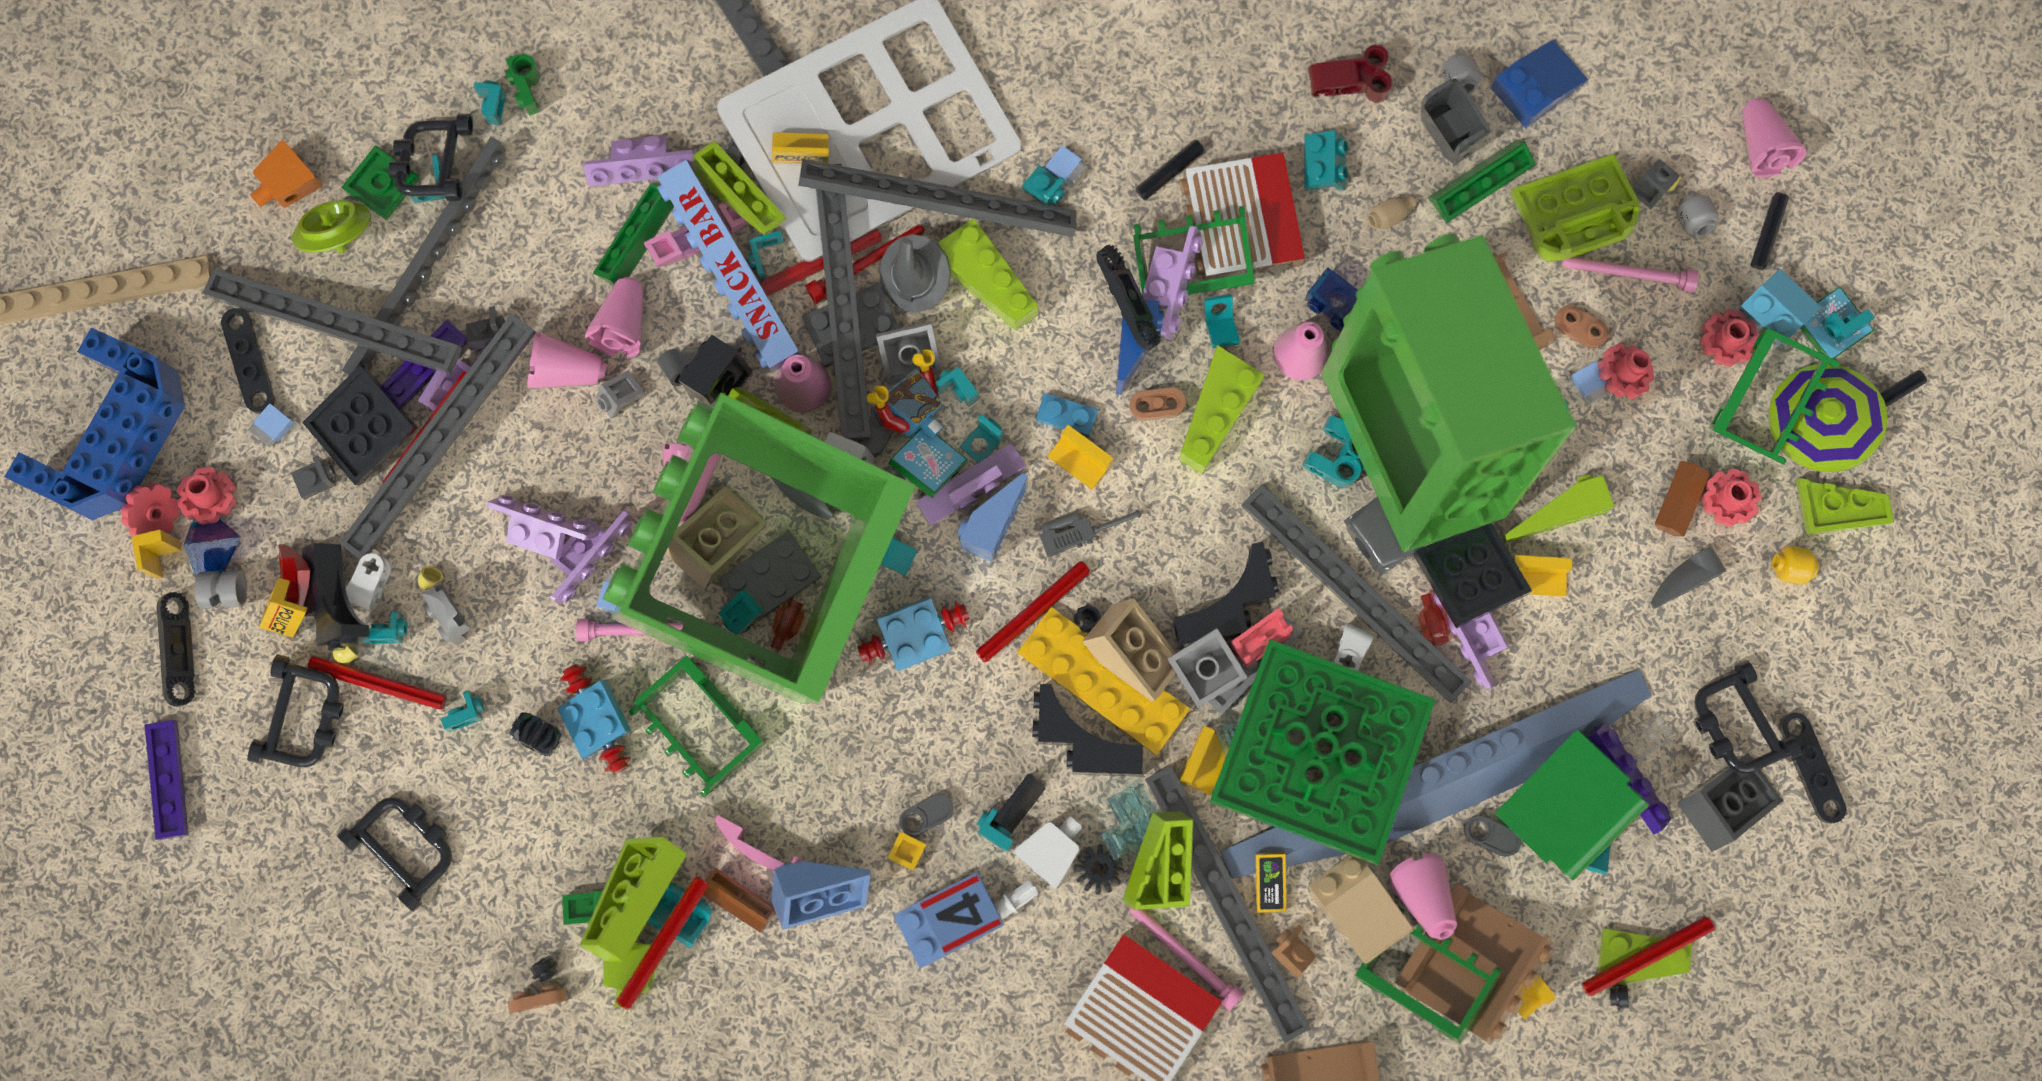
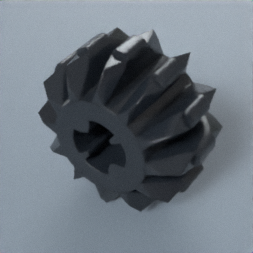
[509,712,562,756]
[1074,844,1124,895]

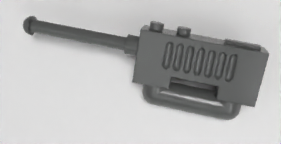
[1039,510,1142,557]

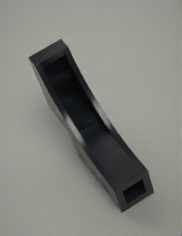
[1172,542,1279,649]
[302,543,369,651]
[1032,684,1143,777]

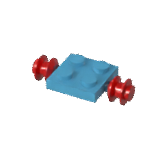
[857,596,970,671]
[557,664,631,775]

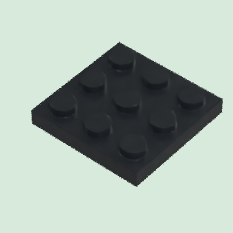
[302,365,418,485]
[1413,523,1532,629]

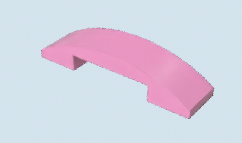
[644,202,748,267]
[715,815,806,870]

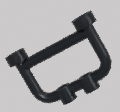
[389,113,474,201]
[247,654,344,768]
[1694,660,1802,774]
[336,797,452,912]

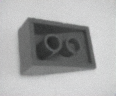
[1677,753,1783,852]

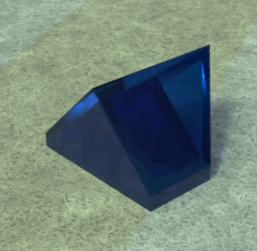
[183,519,241,578]

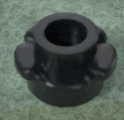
[1073,605,1101,633]
[530,955,558,982]
[1609,983,1629,1012]

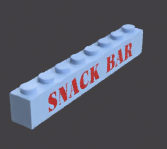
[657,160,801,372]

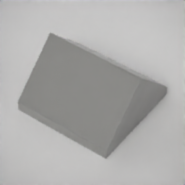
[876,322,942,385]
[1167,628,1248,708]

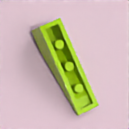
[693,140,786,236]
[1501,474,1615,544]

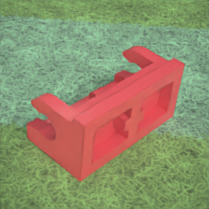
[1229,608,1293,669]

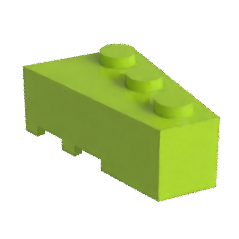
[1122,811,1193,910]

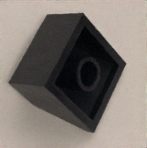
[678,335,753,406]

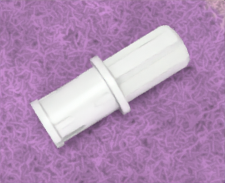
[995,881,1038,920]

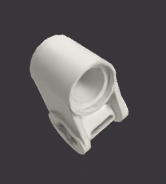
[346,553,391,611]
[1331,623,1374,671]

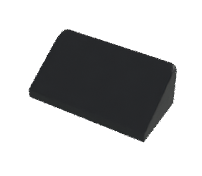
[994,774,1045,833]

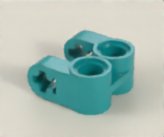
[1302,416,1364,488]

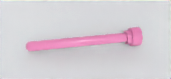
[1562,257,1699,293]
[576,618,716,642]
[1129,907,1245,1011]

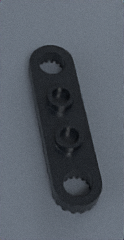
[1096,244,1161,350]
[221,308,275,414]
[156,592,196,707]
[1779,713,1847,824]

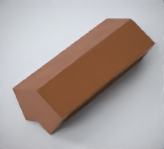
[1655,461,1710,537]
[703,867,775,933]

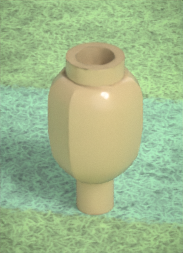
[1367,196,1417,229]

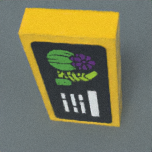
[1255,852,1286,913]

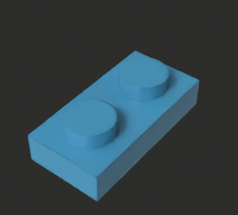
[1036,393,1098,437]

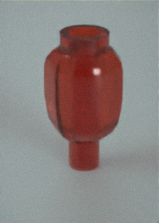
[1419,593,1451,647]
[770,597,804,650]

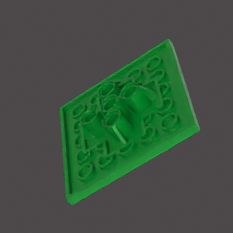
[1209,639,1436,865]

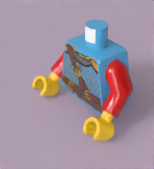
[867,350,943,439]

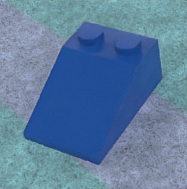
[1490,39,1589,129]
[1116,300,1164,395]

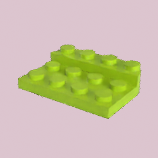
[1510,154,1640,262]

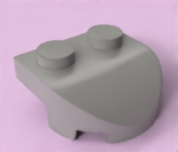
[421,582,471,646]

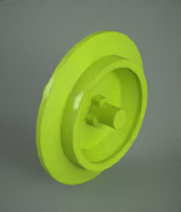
[292,200,371,254]

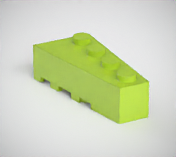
[938,218,1039,331]
[1178,345,1265,474]
[579,837,687,962]

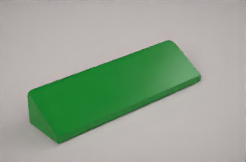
[1428,139,1536,223]
[593,182,674,286]

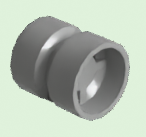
[195,570,247,609]

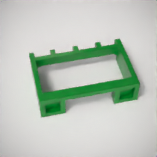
[1133,205,1257,295]
[1709,327,1840,465]
[628,655,765,798]
[1355,907,1502,1045]

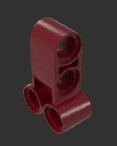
[1308,44,1392,103]

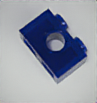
[1304,267,1358,331]

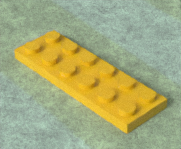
[1017,607,1190,756]

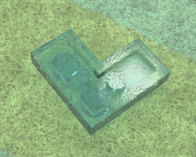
[1101,786,1150,861]

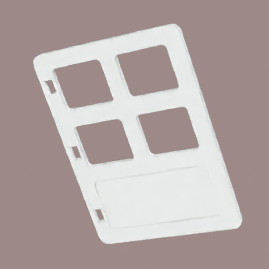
[717,0,1021,262]

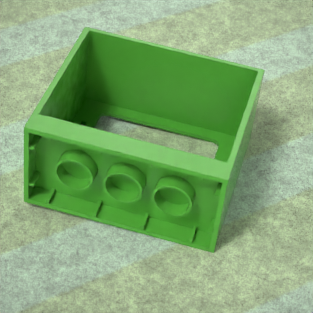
[1321,233,1577,553]
[603,393,916,704]

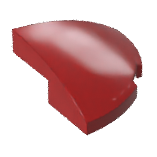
[278,544,310,606]

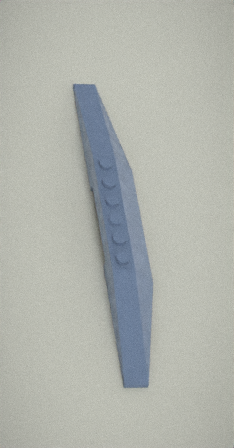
[1220,669,1652,879]

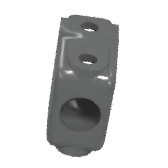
[1421,78,1491,162]
[1344,496,1430,575]

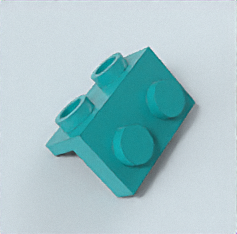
[1304,130,1349,191]
[647,883,713,949]

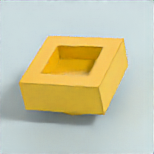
[887,832,927,871]

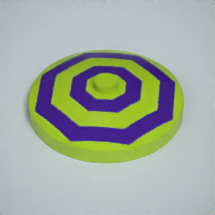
[1768,364,1888,472]

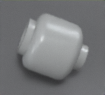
[1441,54,1481,94]
[1677,194,1719,237]

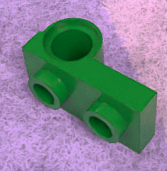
[504,54,540,116]
[562,891,603,925]

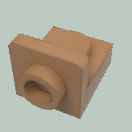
[1271,925,1317,978]

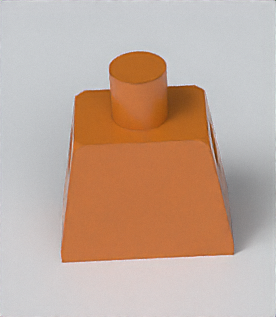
[249,139,323,208]

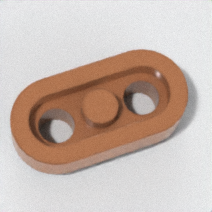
[1554,305,1609,349]
[1129,387,1186,421]
[507,984,568,1014]

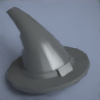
[880,234,951,312]

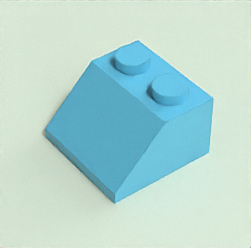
[1739,269,1821,348]

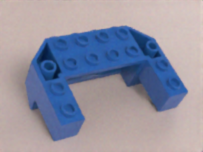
[4,327,186,521]

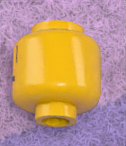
[1772,545,1819,585]

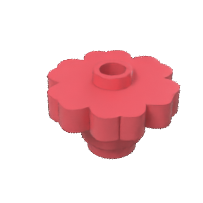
[1699,309,1759,367]
[1598,343,1654,400]
[176,467,237,525]
[1701,469,1762,527]
[121,482,179,536]

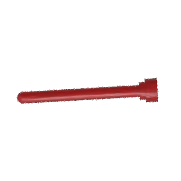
[805,224,925,304]

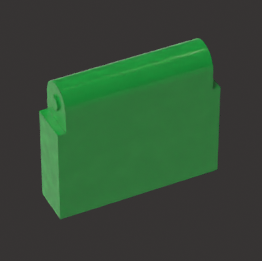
[1495,729,1649,881]

